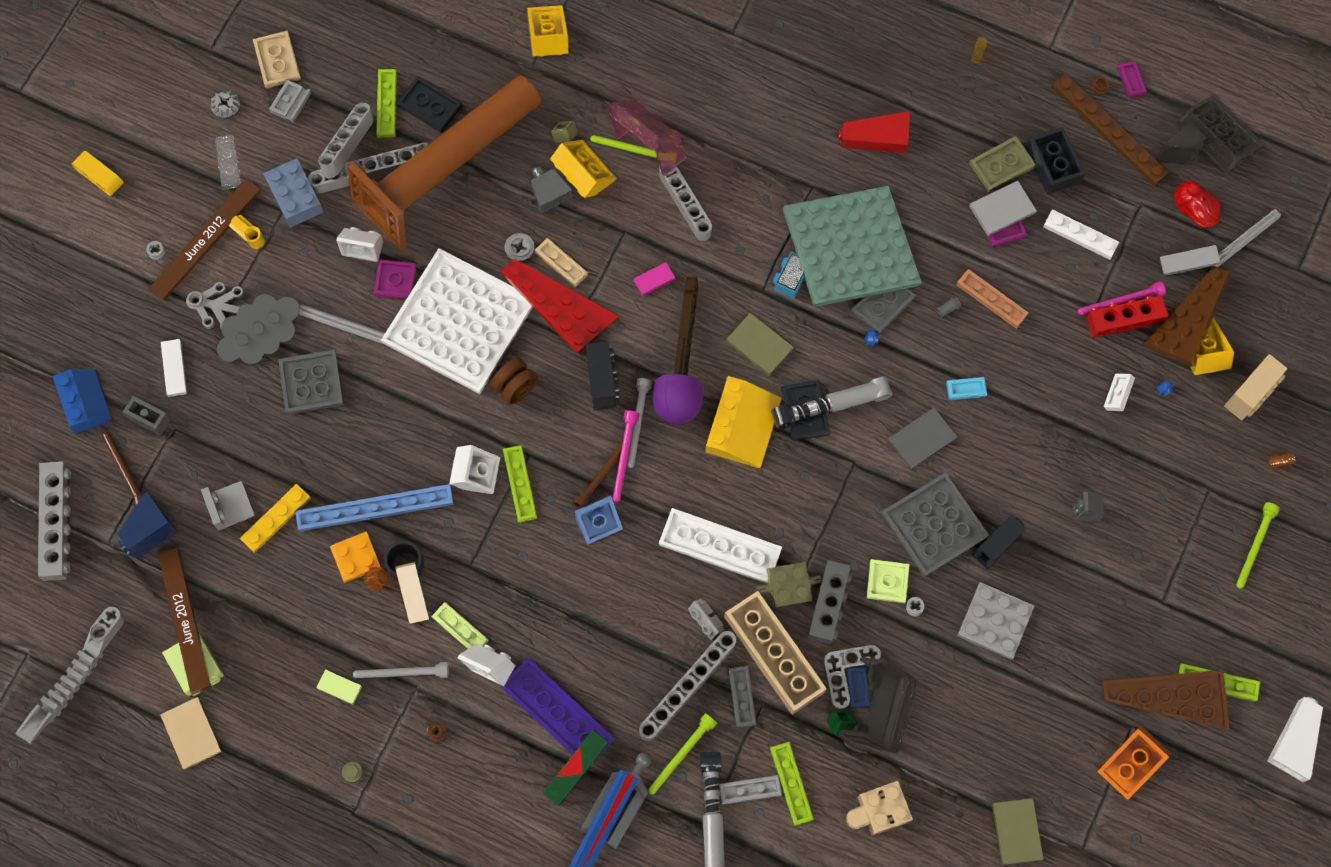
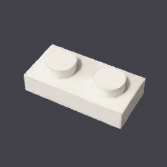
[1104,374,1135,411]

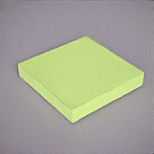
[866,559,910,604]

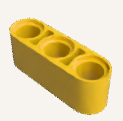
[71,151,124,196]

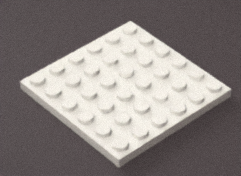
[381,249,533,394]

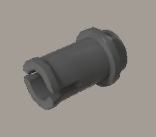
[936,297,961,318]

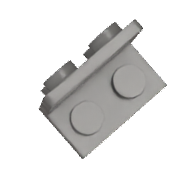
[201,481,255,531]

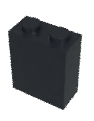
[973,515,1026,570]

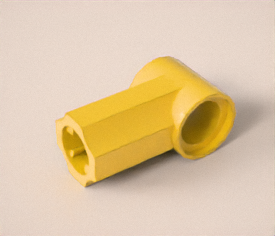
[229,215,265,249]

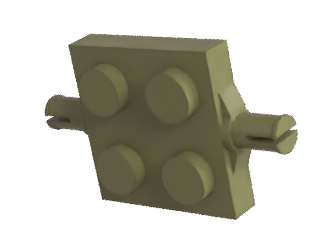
[756,562,822,608]

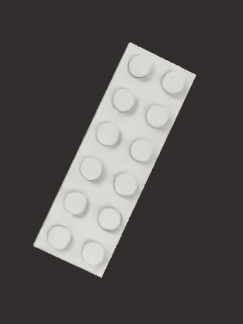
[659,508,782,584]

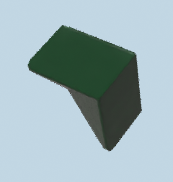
[827,709,857,736]

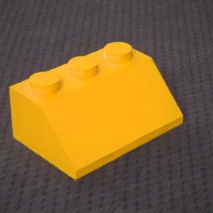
[550,140,617,198]

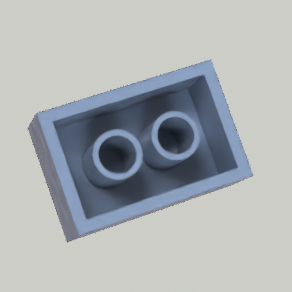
[263,158,323,228]

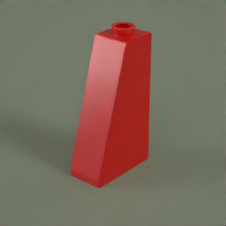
[838,112,910,153]

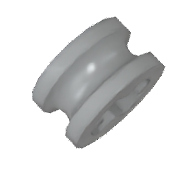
[146,241,165,260]
[906,597,924,616]

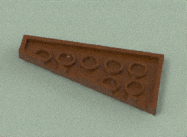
[1145,267,1230,367]
[1102,670,1230,731]

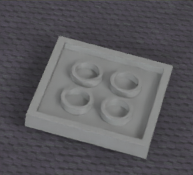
[957,582,1034,660]

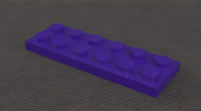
[500,658,615,762]

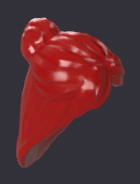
[1173,181,1220,228]

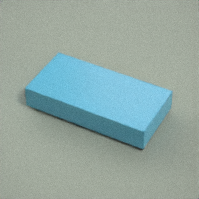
[946,377,987,400]

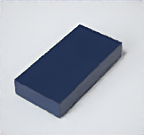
[846,667,870,708]

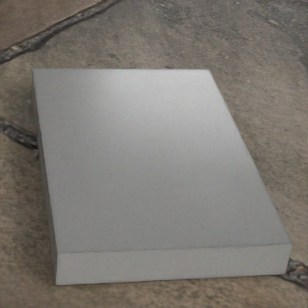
[969,181,1037,236]

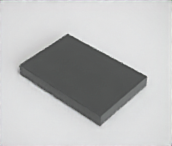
[851,288,917,335]
[888,408,957,470]

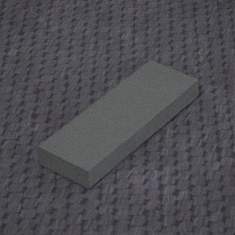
[728,666,757,728]

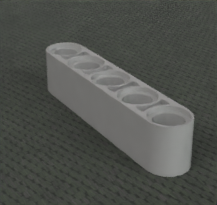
[318,103,373,178]
[659,159,712,241]

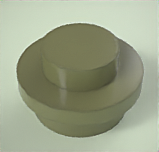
[342,762,363,782]

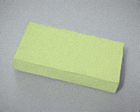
[316,670,362,705]

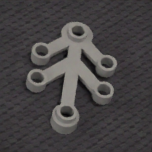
[186,282,252,329]

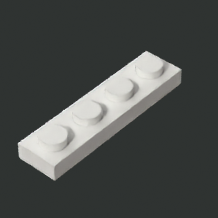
[1043,209,1119,260]

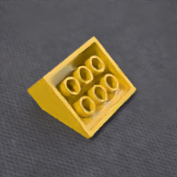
[705,376,782,469]

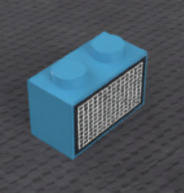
[773,252,805,299]

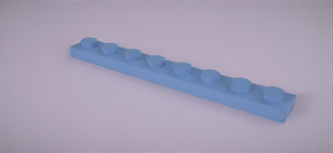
[295,484,453,532]

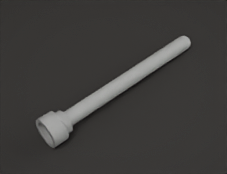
[627,378,652,468]
[353,662,449,678]

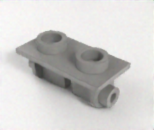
[688,599,725,640]

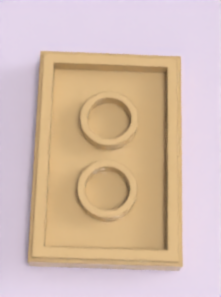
[253,30,301,89]
[160,697,222,770]

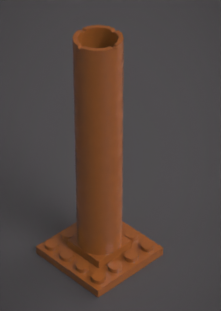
[347,75,541,251]

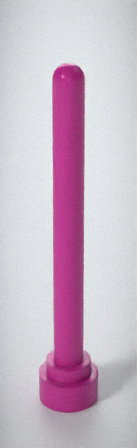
[1078,281,1166,315]
[613,410,639,502]

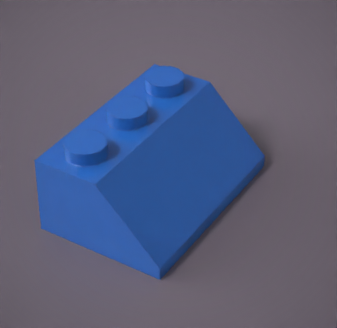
[52,369,112,434]

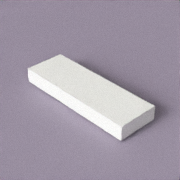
[161,339,187,397]

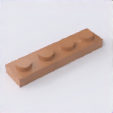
[956,269,1029,329]

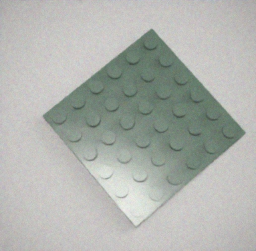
[783,186,922,307]

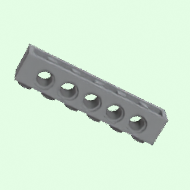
[38,461,71,581]

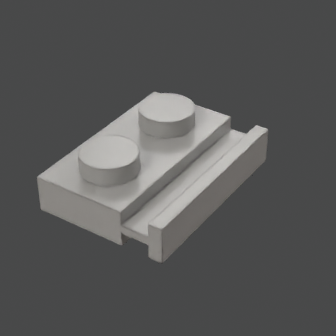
[269,80,311,123]

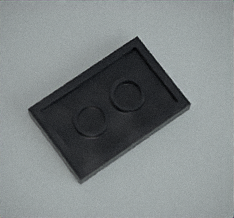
[397,76,462,133]
[781,380,830,441]

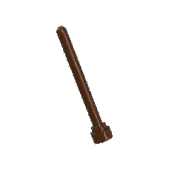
[102,431,143,507]
[573,439,623,509]

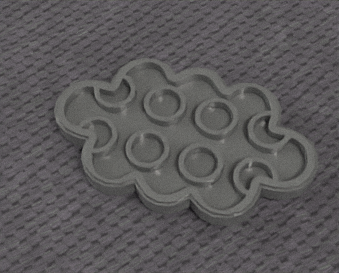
[217,294,299,365]

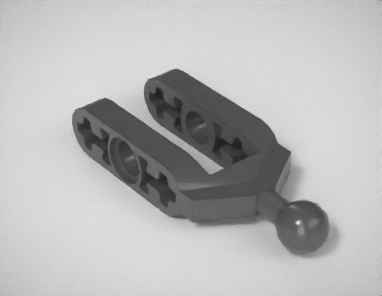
[581,752,652,849]

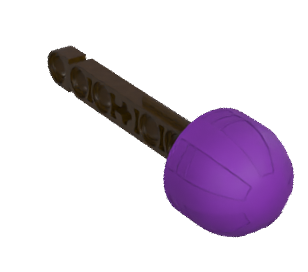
[653,277,704,424]

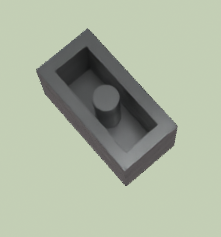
[123,396,171,436]

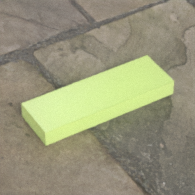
[432,602,489,649]

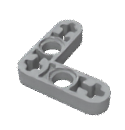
[823,645,881,710]

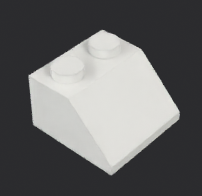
[336,227,383,262]
[449,445,500,494]
[457,644,515,686]

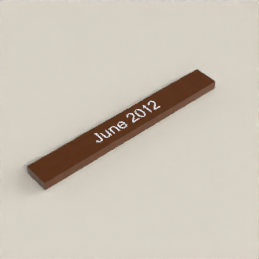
[149,179,261,301]
[158,548,212,695]

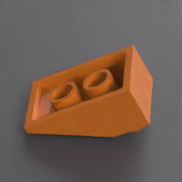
[1097,726,1172,800]

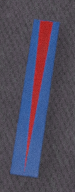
[569,769,638,867]

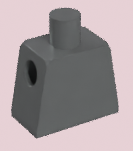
[531,166,572,213]

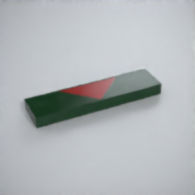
[543,729,609,806]

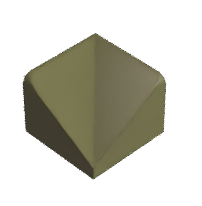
[551,121,578,143]

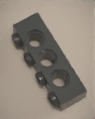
[808,560,853,645]

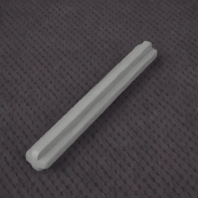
[1211,209,1281,268]
[299,304,385,344]

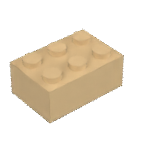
[1224,354,1288,421]

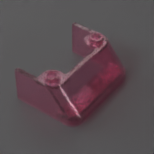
[607,100,686,176]

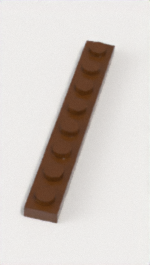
[1052,73,1169,186]

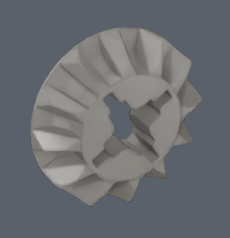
[210,90,240,118]
[504,233,534,262]

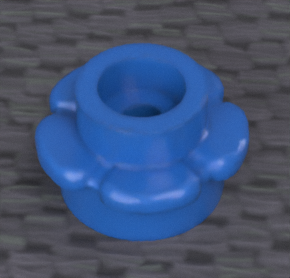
[865,329,879,347]
[1156,380,1174,396]

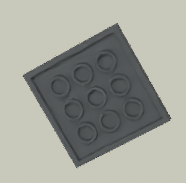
[881,472,989,577]

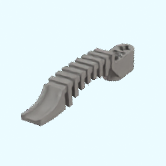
[15,607,124,744]

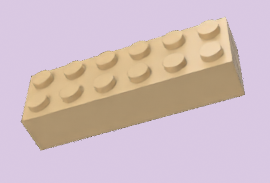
[724,591,827,715]

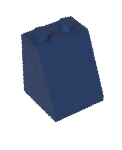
[117,492,177,559]

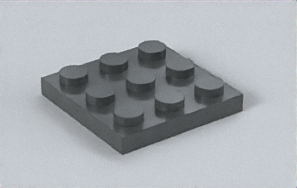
[278,350,344,415]

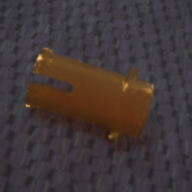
[1268,452,1295,469]

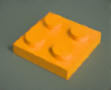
[330,531,381,583]

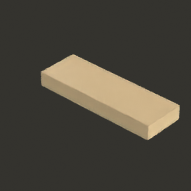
[535,238,588,288]
[395,562,429,624]

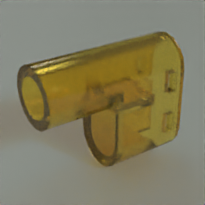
[971,37,987,63]

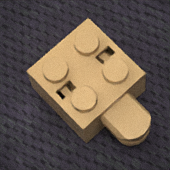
[846,781,913,836]

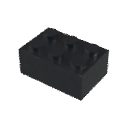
[1025,127,1085,194]
[586,341,619,410]

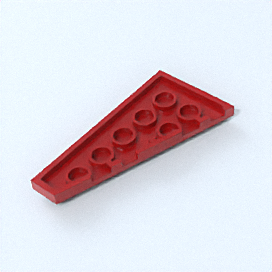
[501,259,619,354]

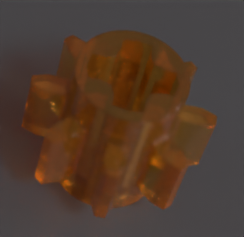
[364,566,388,592]

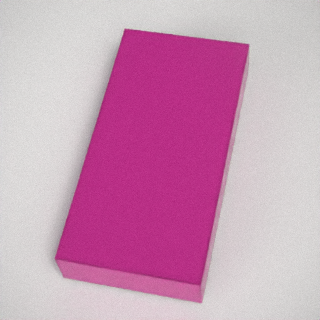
[633,262,675,296]

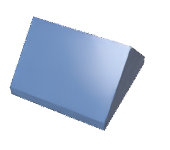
[575,496,623,545]

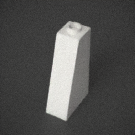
[1267,697,1323,782]

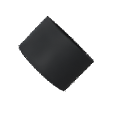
[384,541,424,581]

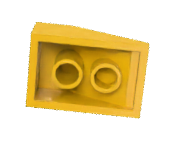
[527,5,568,57]
[1190,317,1234,375]

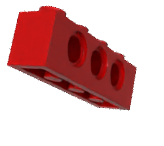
[1086,295,1168,338]

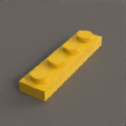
[240,484,311,553]

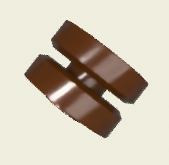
[490,357,539,406]

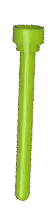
[590,135,676,162]
[1236,502,1280,589]
[648,713,717,794]

